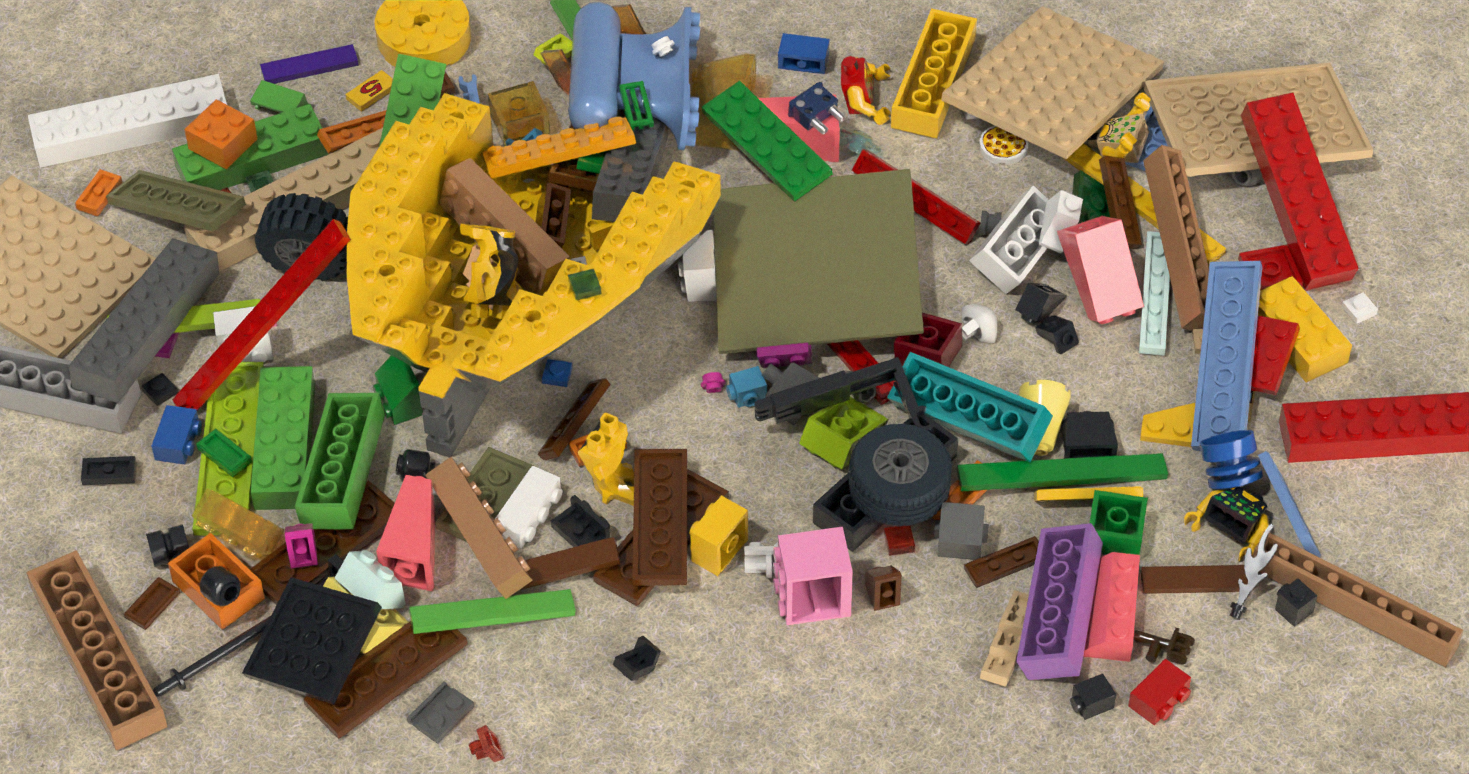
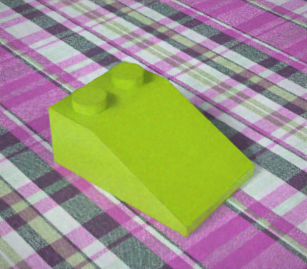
[799,396,888,469]

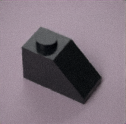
[1015,283,1067,324]

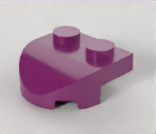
[757,343,812,369]

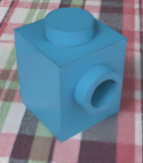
[726,366,767,408]

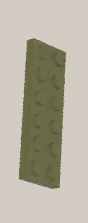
[106,170,246,232]

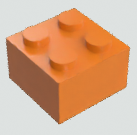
[184,99,258,169]

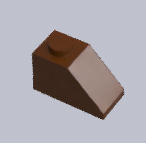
[865,565,902,611]

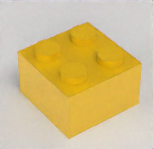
[689,495,748,576]

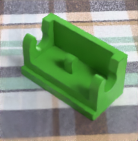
[250,80,308,113]

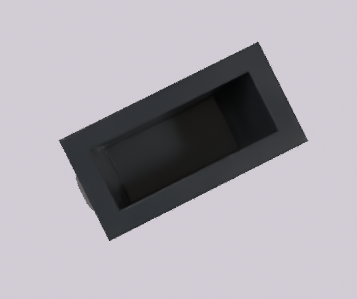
[1061,411,1118,459]

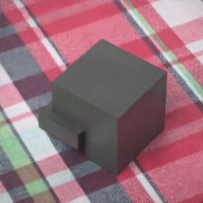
[934,502,989,560]

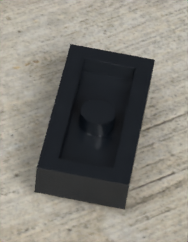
[81,456,137,485]

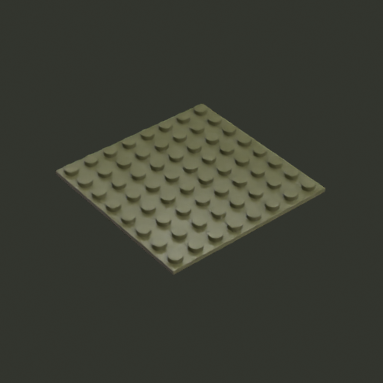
[714,169,924,354]

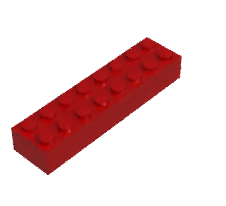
[1241,92,1359,291]
[1279,392,1469,463]

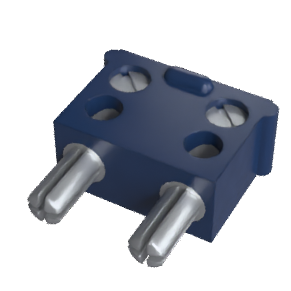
[788,82,846,135]

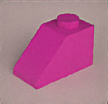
[284,523,318,568]

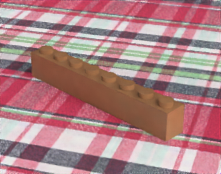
[1143,145,1209,331]
[1253,533,1463,667]

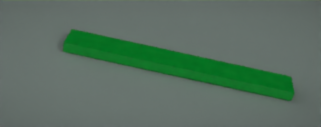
[956,453,1168,491]

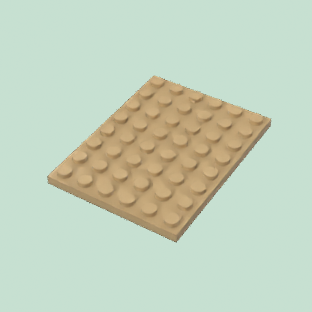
[942,6,1164,159]
[1144,62,1373,177]
[0,175,156,359]

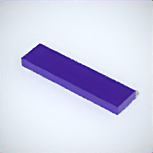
[260,44,359,84]

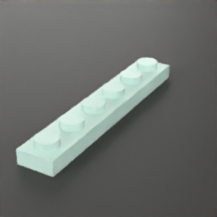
[1139,231,1170,356]

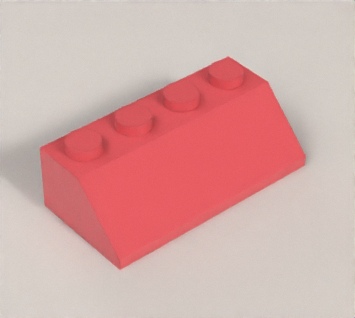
[1083,552,1140,662]

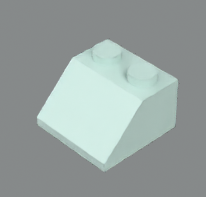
[335,550,406,609]

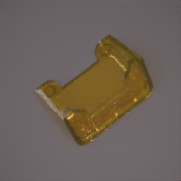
[690,53,756,151]

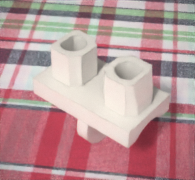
[744,542,778,578]

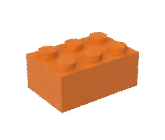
[168,533,265,630]

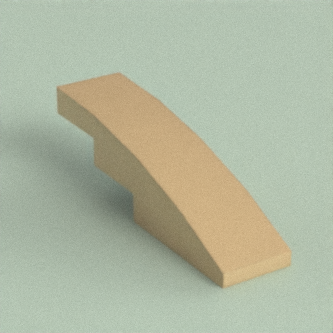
[980,590,1029,687]

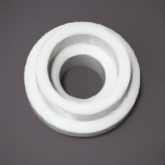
[651,36,675,57]

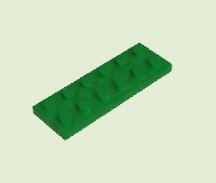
[701,80,833,202]

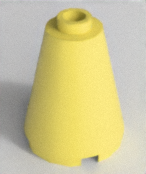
[1019,380,1071,456]

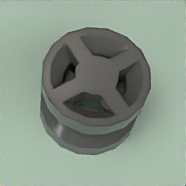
[979,210,1002,235]

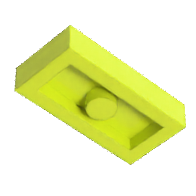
[533,33,573,68]

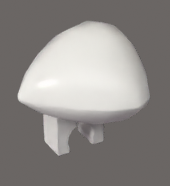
[961,304,997,343]

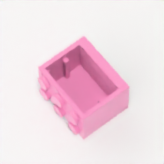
[773,527,853,625]

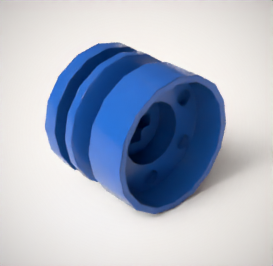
[1199,430,1263,489]

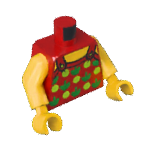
[841,56,891,125]

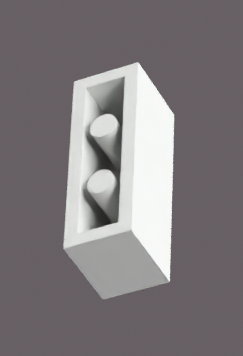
[495,466,563,549]

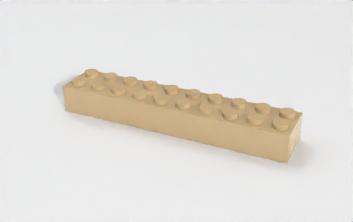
[184,128,383,272]

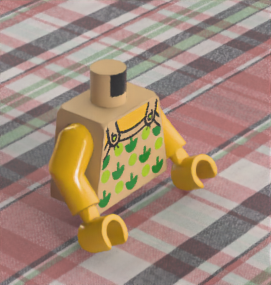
[1088,92,1151,163]

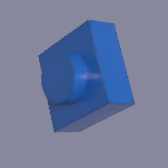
[542,359,573,387]

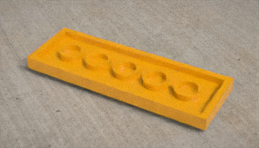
[482,117,636,179]

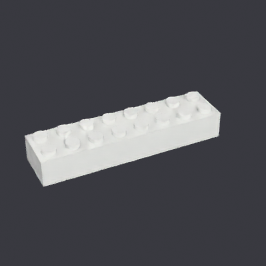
[28,74,227,168]

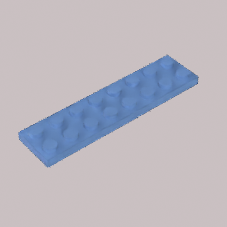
[1191,261,1262,451]

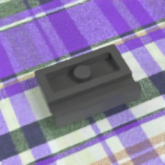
[407,681,474,744]

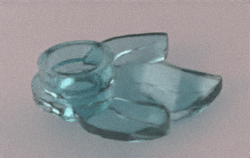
[840,128,882,153]

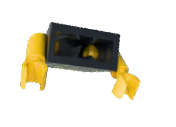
[1184,487,1269,562]

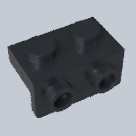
[551,495,610,547]

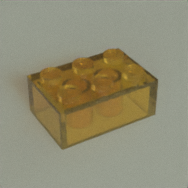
[192,488,285,559]

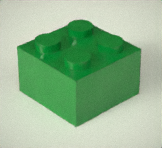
[1090,490,1148,555]

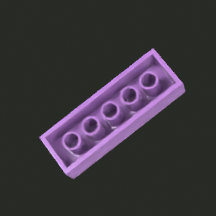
[1016,523,1103,680]

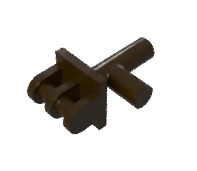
[1133,627,1195,665]

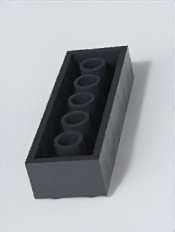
[813,414,958,552]

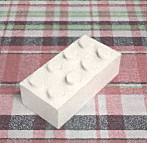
[969,186,1048,294]

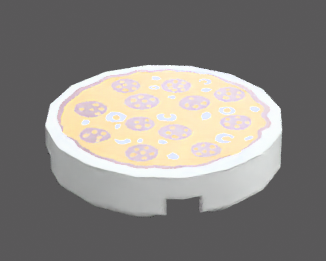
[979,126,1028,165]

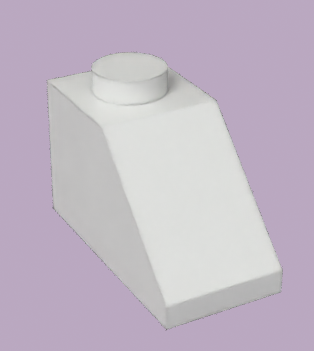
[1039,190,1083,253]

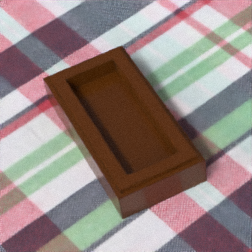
[124,577,180,630]

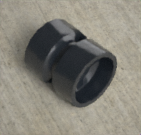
[146,524,189,567]

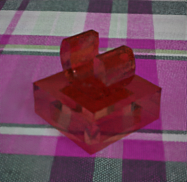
[469,725,505,762]

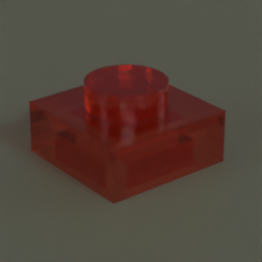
[884,525,915,556]

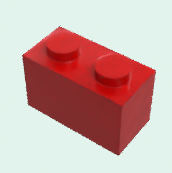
[1128,658,1191,725]

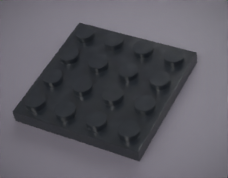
[242,577,382,704]

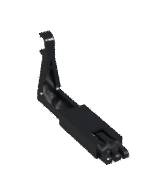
[754,357,934,433]

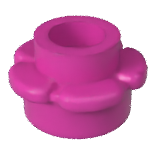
[700,372,726,393]

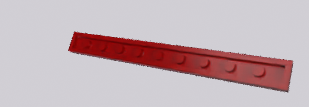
[172,219,351,410]

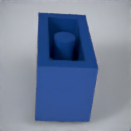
[778,33,830,74]
[151,405,202,465]

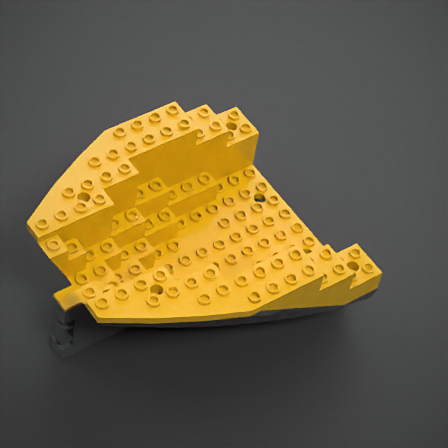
[347,93,721,458]

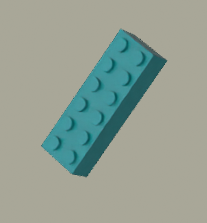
[887,352,1053,462]

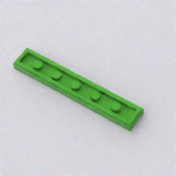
[409,589,576,634]

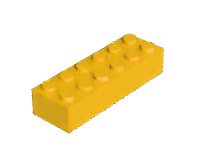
[891,8,977,138]

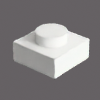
[1342,292,1378,324]

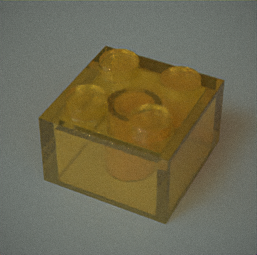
[488,81,550,146]

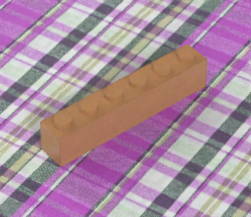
[426,457,533,599]

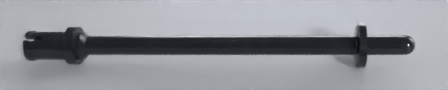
[153,574,335,697]

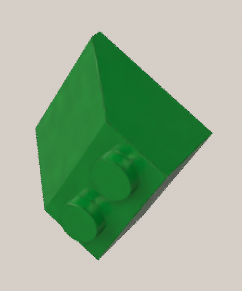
[373,356,423,425]

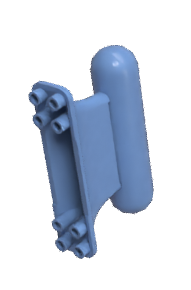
[568,2,700,150]

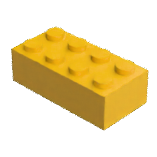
[1258,276,1352,383]

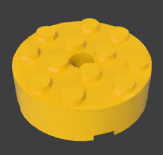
[374,0,471,67]

